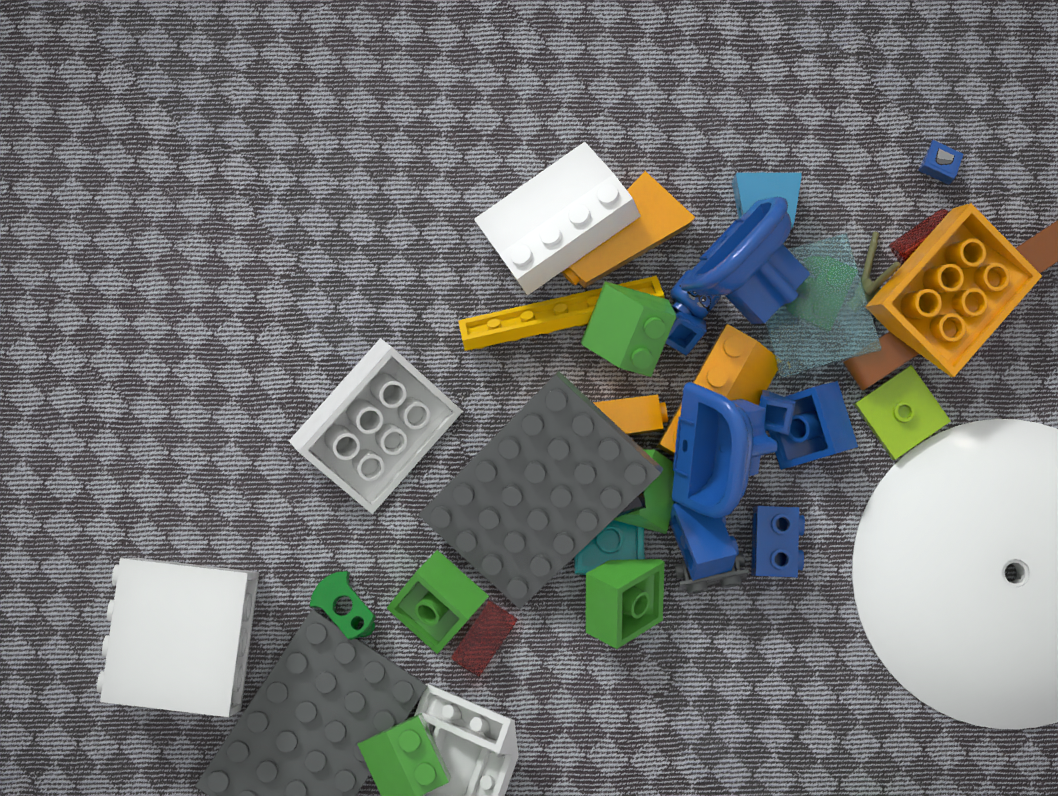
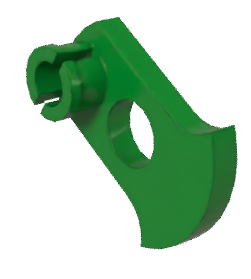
[310,571,376,640]

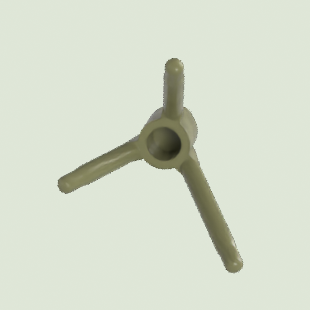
[846,231,900,314]

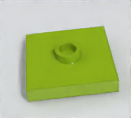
[853,365,951,460]

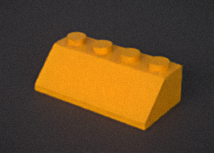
[656,324,782,456]

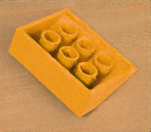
[865,203,1042,377]

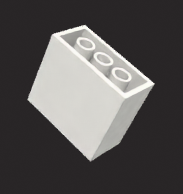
[97,558,259,717]

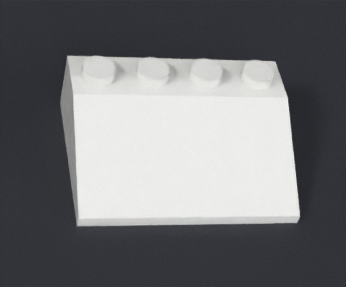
[474,142,641,296]
[289,338,463,514]

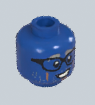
[670,270,721,319]

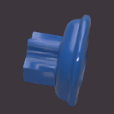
[680,196,810,324]
[672,382,778,519]

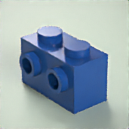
[669,503,739,581]
[751,506,805,578]

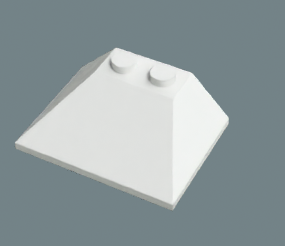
[414,684,519,796]

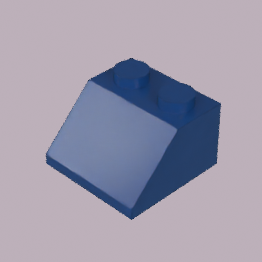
[769,381,858,470]

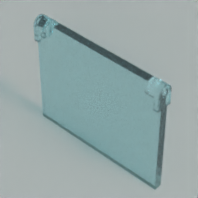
[766,233,882,377]

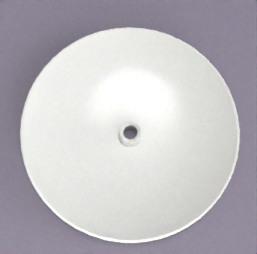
[852,419,1058,729]

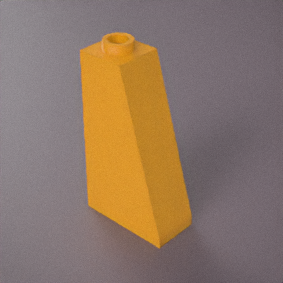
[561,171,695,288]
[593,394,668,436]

